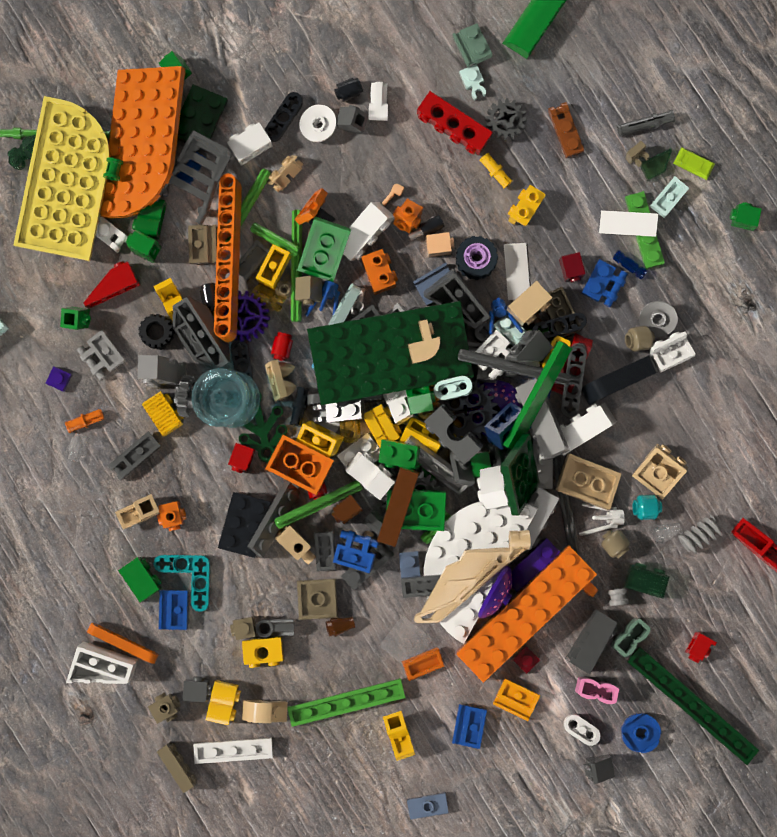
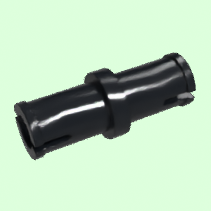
[290,387,309,427]

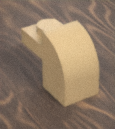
[408,320,440,364]
[115,494,159,530]
[242,700,288,723]

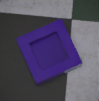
[45,366,72,392]

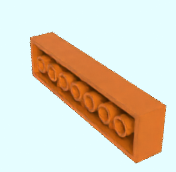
[456,545,597,683]

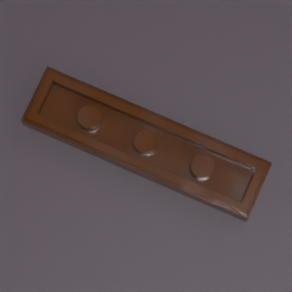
[377,467,419,547]

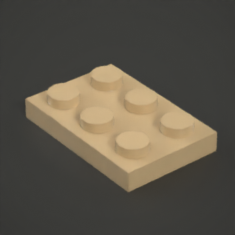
[556,453,621,510]

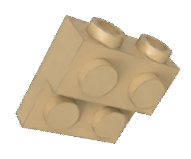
[632,444,688,500]

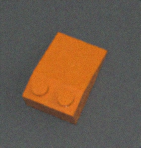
[265,435,334,495]

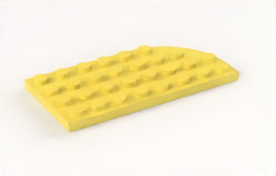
[14,96,110,261]

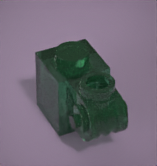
[7,134,36,170]

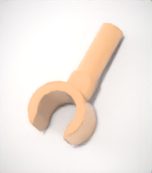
[382,184,404,206]

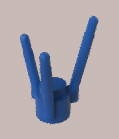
[305,281,340,317]
[489,297,524,334]

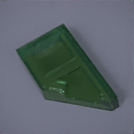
[640,148,672,181]

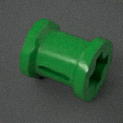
[103,157,123,181]

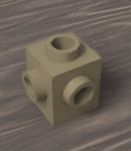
[148,692,181,724]

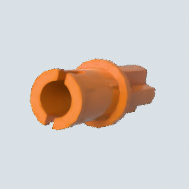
[65,409,104,433]

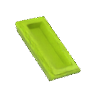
[673,147,715,180]

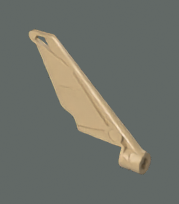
[414,530,531,623]

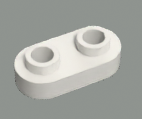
[564,714,600,746]

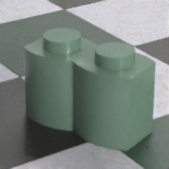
[611,618,651,657]

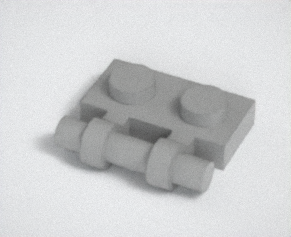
[77,330,126,380]

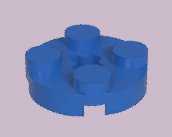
[621,713,661,753]

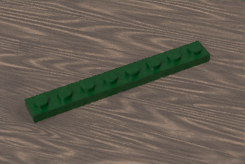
[627,647,760,765]

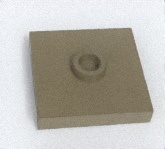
[297,579,338,620]

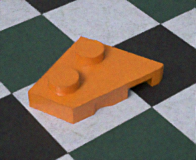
[294,188,328,225]

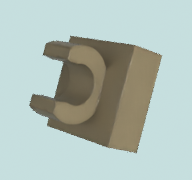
[626,141,649,167]

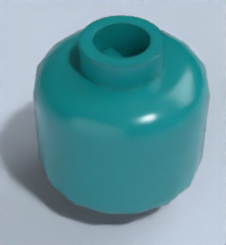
[632,495,663,520]

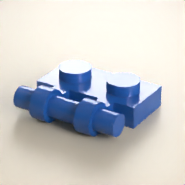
[581,259,628,307]
[333,530,379,573]

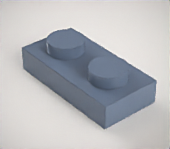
[399,551,420,578]

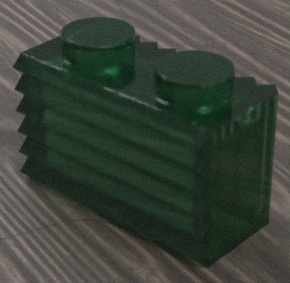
[624,562,670,599]

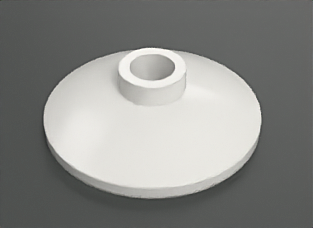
[300,105,337,142]

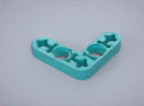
[153,555,210,612]

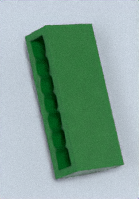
[502,0,567,59]

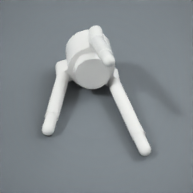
[579,502,624,536]

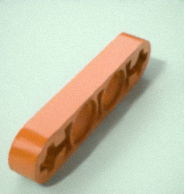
[87,623,159,664]

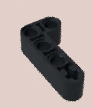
[582,355,659,405]

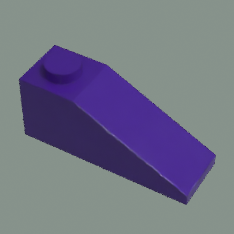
[511,538,560,592]

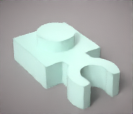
[459,64,486,101]

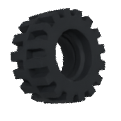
[138,314,175,349]

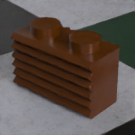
[331,495,363,524]

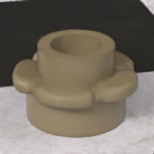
[275,281,291,299]

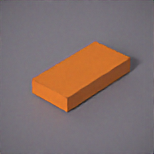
[402,647,445,681]

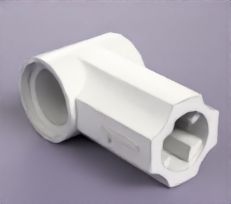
[369,82,388,121]

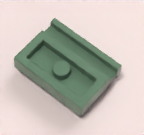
[452,23,492,68]

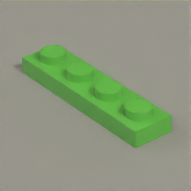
[625,191,665,269]

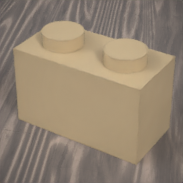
[507,281,552,326]

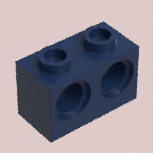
[485,402,522,450]

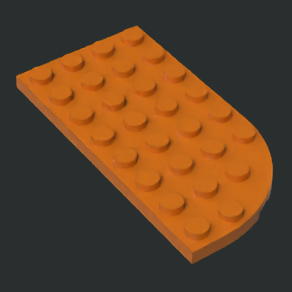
[100,66,185,218]

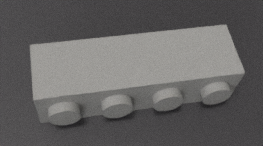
[515,378,570,460]

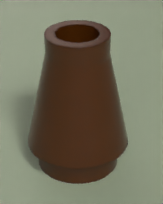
[325,617,355,637]

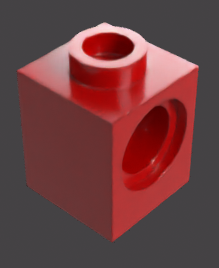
[228,443,256,474]

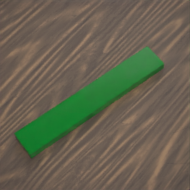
[503,341,573,449]

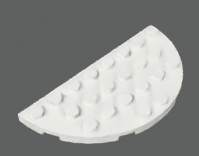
[424,501,538,644]

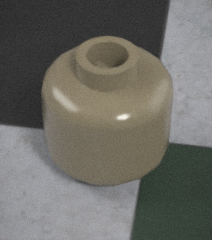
[625,326,655,352]
[601,530,630,559]

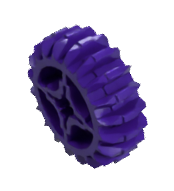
[223,290,270,342]

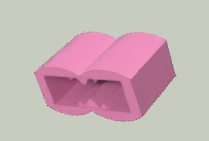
[575,677,619,704]

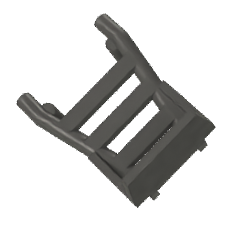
[156,131,232,226]

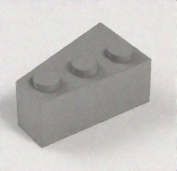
[137,355,186,389]
[527,487,560,550]

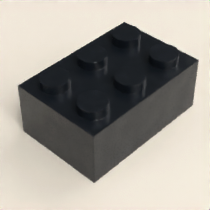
[218,492,272,558]

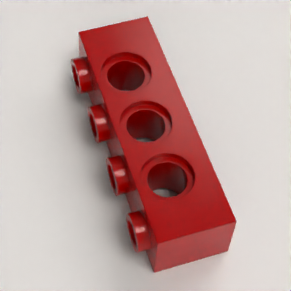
[417,91,493,155]

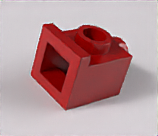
[685,632,717,664]

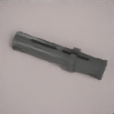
[617,110,675,137]

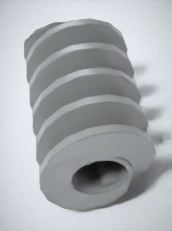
[678,515,723,554]

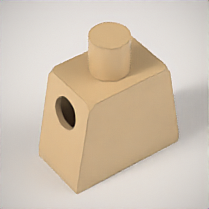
[275,524,316,564]

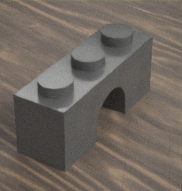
[424,403,483,464]

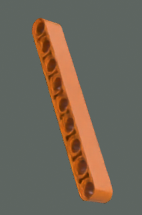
[214,173,242,342]

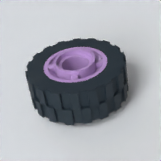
[456,236,498,280]

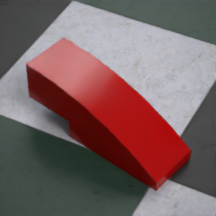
[731,518,777,572]

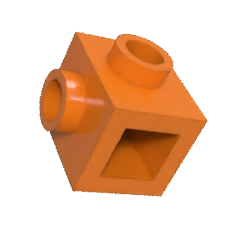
[393,198,423,234]
[157,501,187,531]

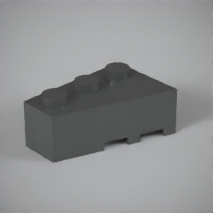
[423,269,490,329]
[565,610,617,675]

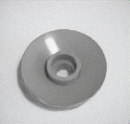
[639,301,678,337]

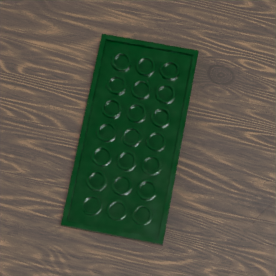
[307,301,474,406]

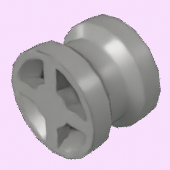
[608,588,629,606]

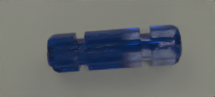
[613,250,647,279]

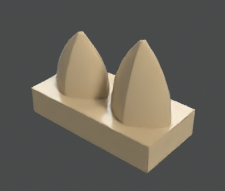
[265,360,296,401]

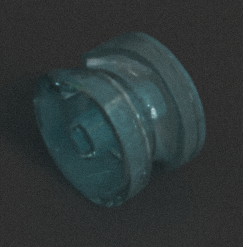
[192,368,260,428]

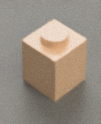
[426,232,455,257]

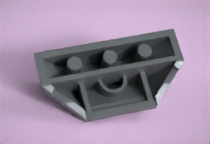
[173,296,231,371]

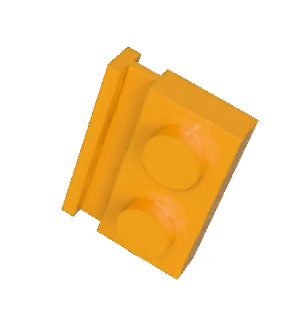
[493,678,540,721]

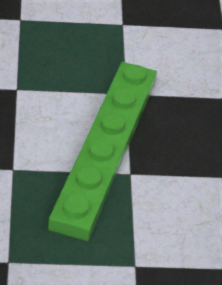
[287,678,405,727]

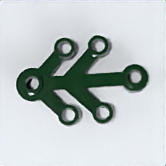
[234,389,288,463]

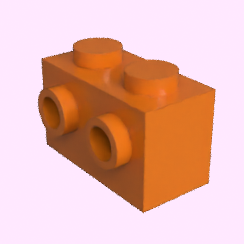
[361,249,398,295]

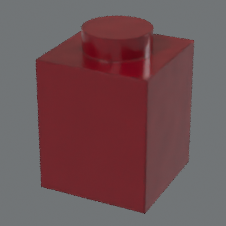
[559,252,586,283]

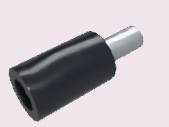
[408,215,445,241]

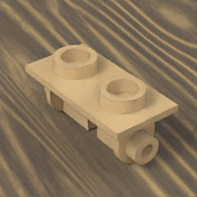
[267,155,303,192]

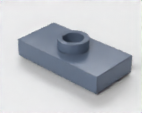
[407,792,449,820]

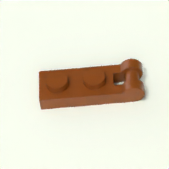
[548,102,584,158]

